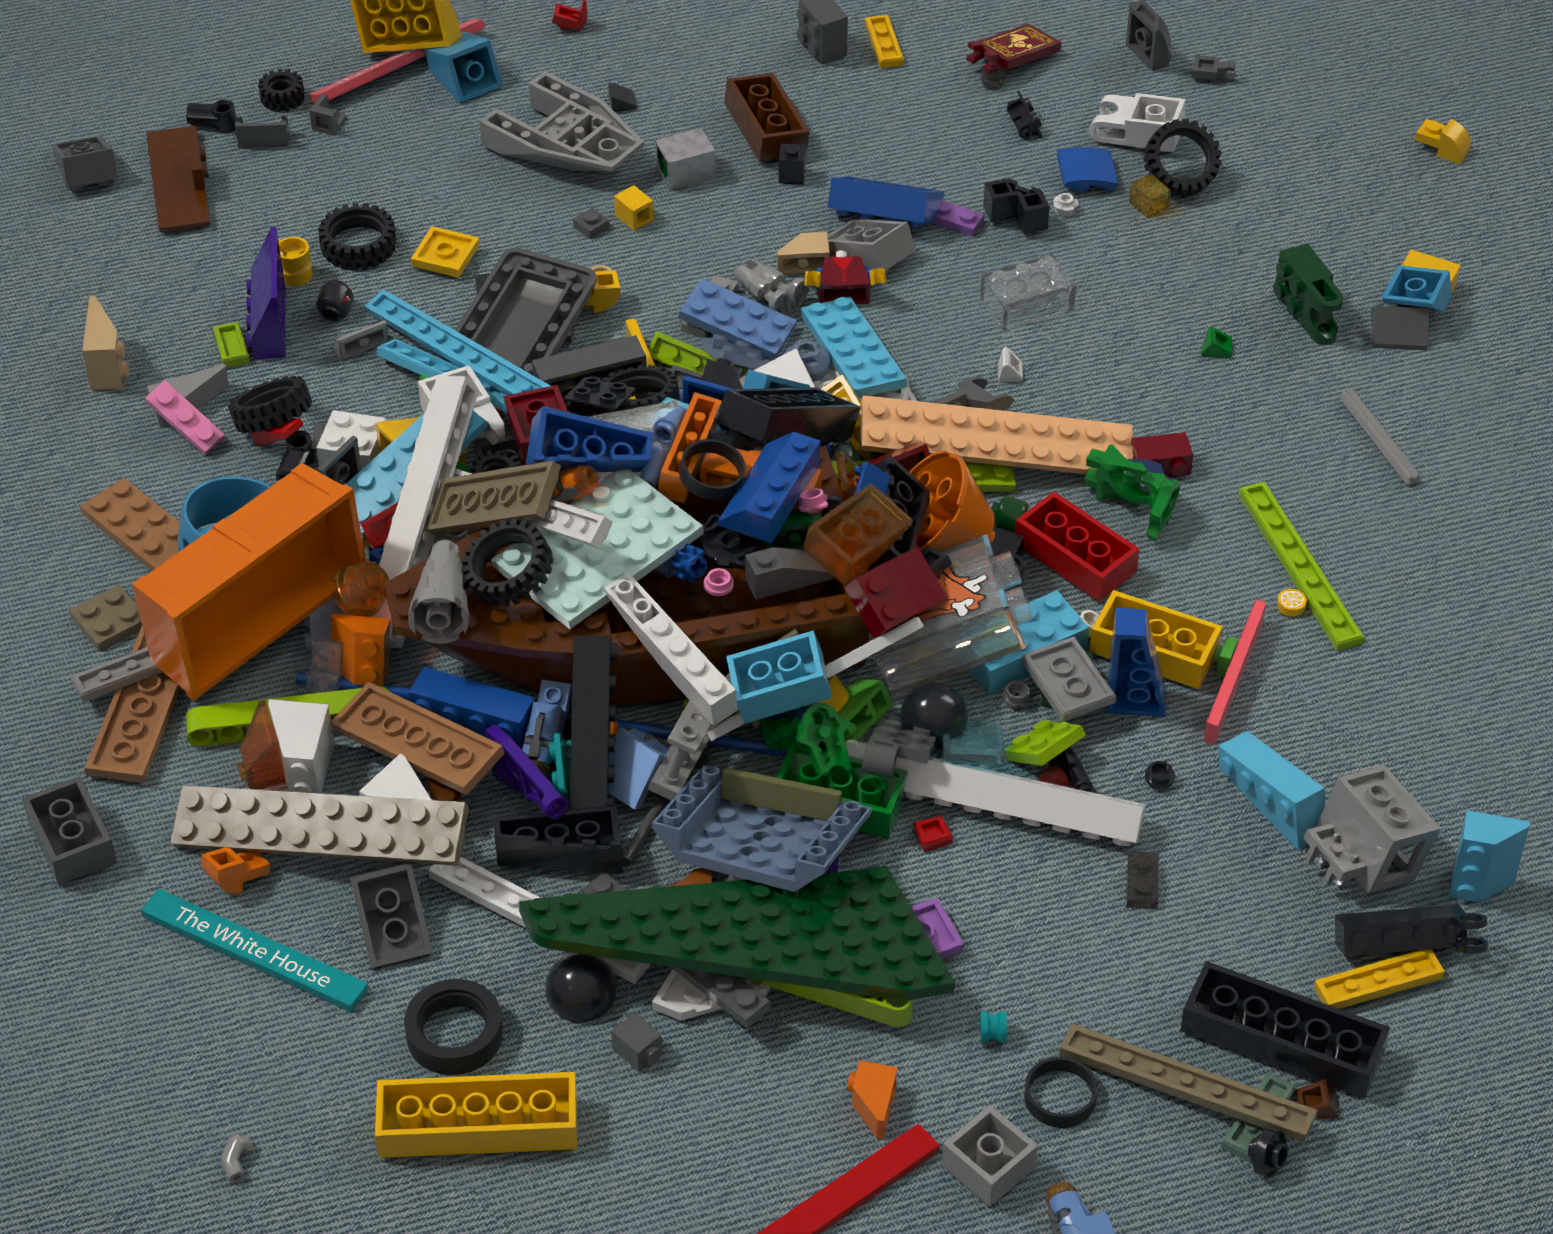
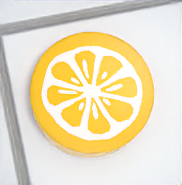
[1277,589,1307,617]

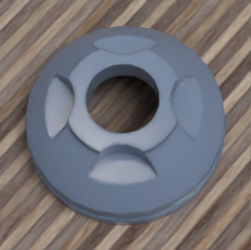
[783,340,831,382]

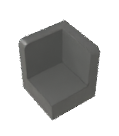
[309,94,347,136]

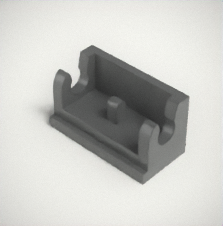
[235,115,290,148]

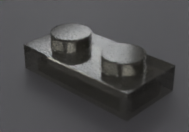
[1126,851,1159,909]

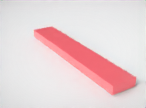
[1204,600,1267,745]

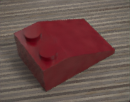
[503,385,568,465]
[844,547,948,639]

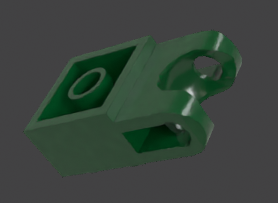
[1273,243,1343,344]

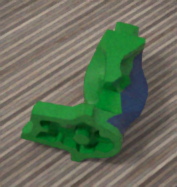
[1084,444,1181,541]
[759,702,852,774]

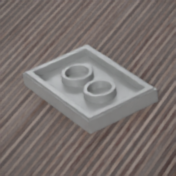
[1021,637,1116,722]

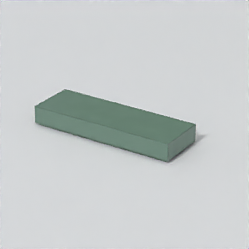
[1221,1072,1296,1163]

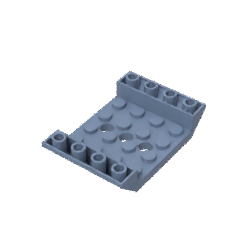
[652,765,872,892]

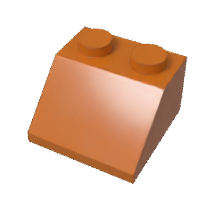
[330,613,390,687]

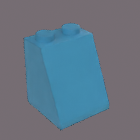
[423,32,503,103]

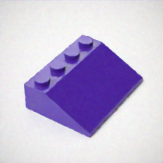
[246,227,286,360]

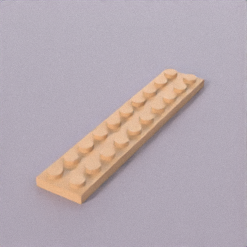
[860,395,1133,474]

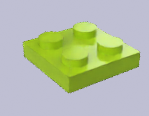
[1003,720,1086,766]

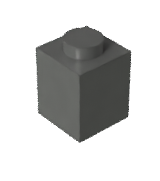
[611,1012,662,1072]

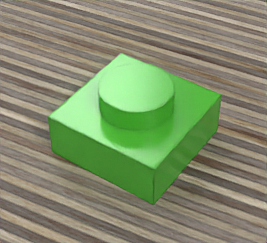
[1213,636,1238,677]

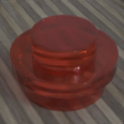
[1039,766,1068,787]

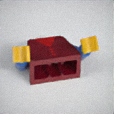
[804,250,886,304]

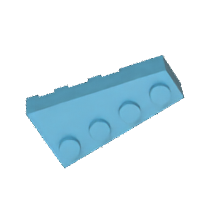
[1218,731,1325,851]

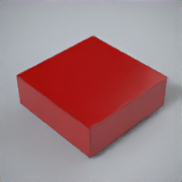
[912,815,953,852]

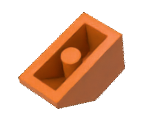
[847,1060,898,1140]

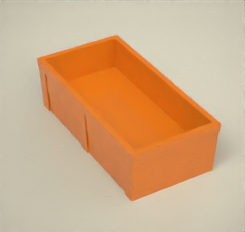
[132,463,368,701]

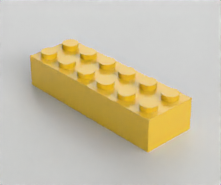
[375,1072,578,1158]

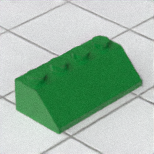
[776,743,908,839]

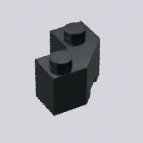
[983,178,1050,234]

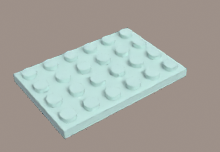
[491,469,704,629]

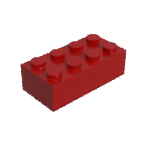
[1015,491,1140,602]

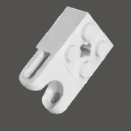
[1089,93,1186,152]
[418,365,506,456]

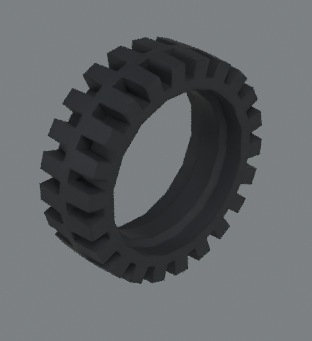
[1143,119,1222,197]
[318,203,396,270]
[601,365,680,426]
[228,376,312,434]
[462,519,553,607]

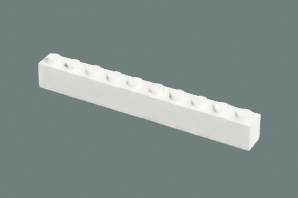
[364,375,479,648]
[846,740,1146,846]

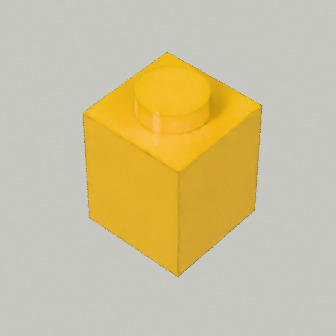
[614,185,654,231]

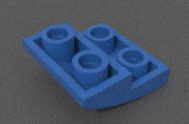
[1057,147,1118,192]

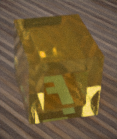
[1129,173,1170,219]

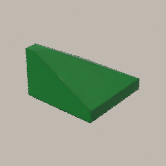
[1201,326,1233,358]

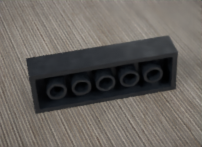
[717,387,861,445]
[1180,961,1390,1099]

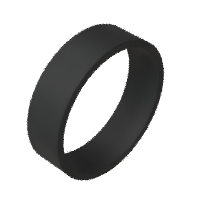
[679,439,746,500]
[1024,1057,1098,1128]

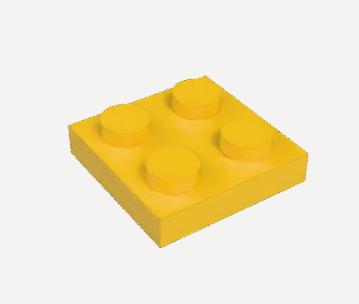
[411,226,480,278]

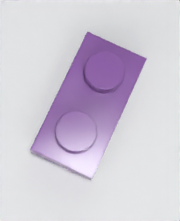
[932,200,984,237]

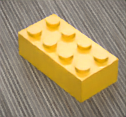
[1090,590,1223,689]

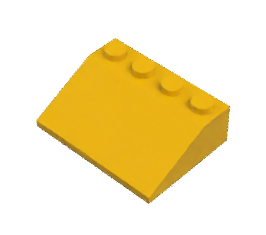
[350,0,462,53]

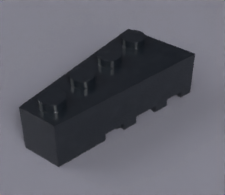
[865,455,930,570]

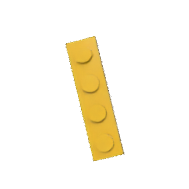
[1313,949,1445,1009]

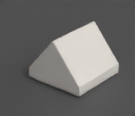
[998,347,1023,382]

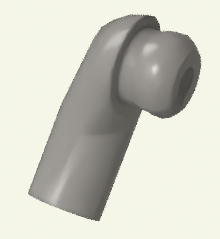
[221,1134,251,1183]

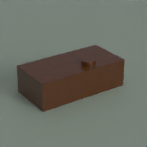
[724,73,809,162]

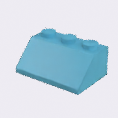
[1449,810,1530,903]

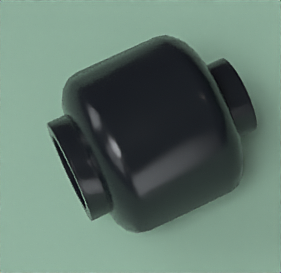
[316,280,354,321]

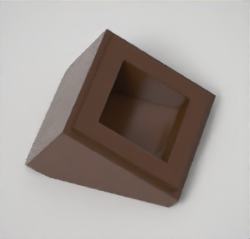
[1296,1079,1340,1119]

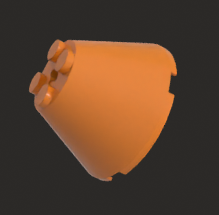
[910,451,995,561]

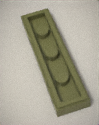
[721,768,842,821]

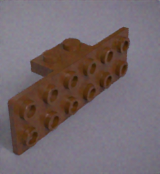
[146,126,211,232]

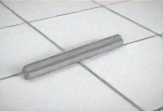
[1341,389,1420,486]

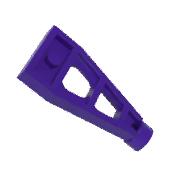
[485,724,568,819]

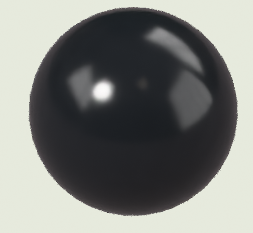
[901,682,968,749]
[545,953,617,1022]

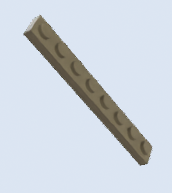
[1060,1023,1317,1143]

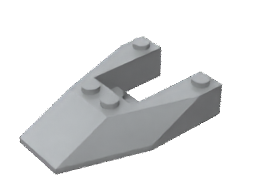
[479,71,644,171]

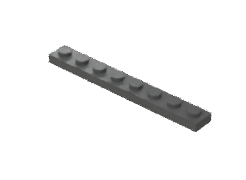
[581,872,771,1028]

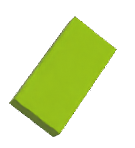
[213,321,250,368]

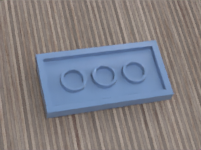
[678,278,797,360]

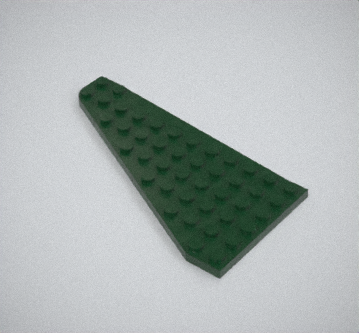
[519,866,955,1001]

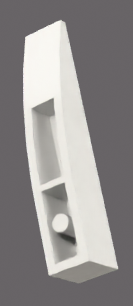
[604,573,738,726]

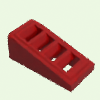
[250,418,304,446]

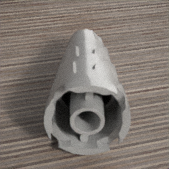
[408,540,470,644]

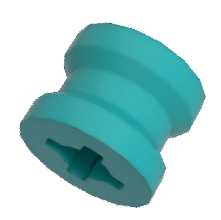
[979,1011,1007,1043]

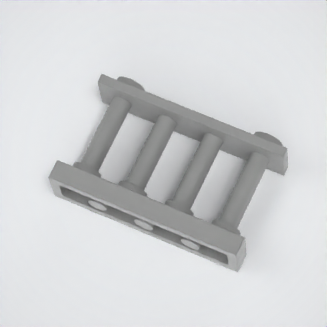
[648,675,732,801]

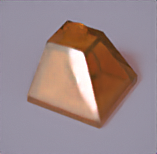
[237,700,285,790]

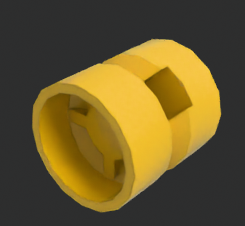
[279,237,313,287]

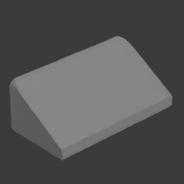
[333,320,389,361]

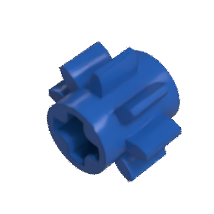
[670,544,708,583]

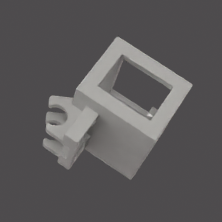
[1303,765,1441,894]

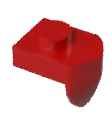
[552,0,588,30]

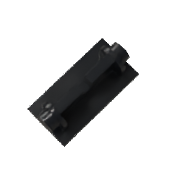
[1006,90,1043,139]
[1048,747,1097,794]

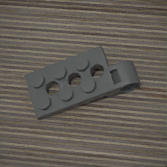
[861,713,936,779]

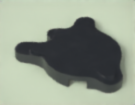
[690,514,762,570]

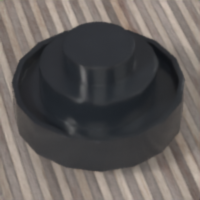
[1248,1127,1289,1178]

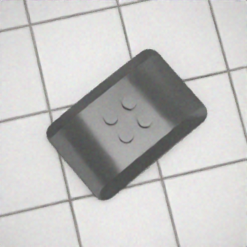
[439,247,597,375]

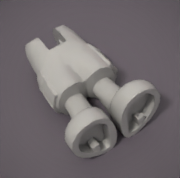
[733,258,809,315]

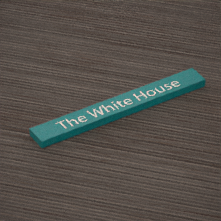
[140,888,369,1012]

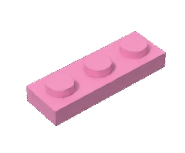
[145,380,225,456]

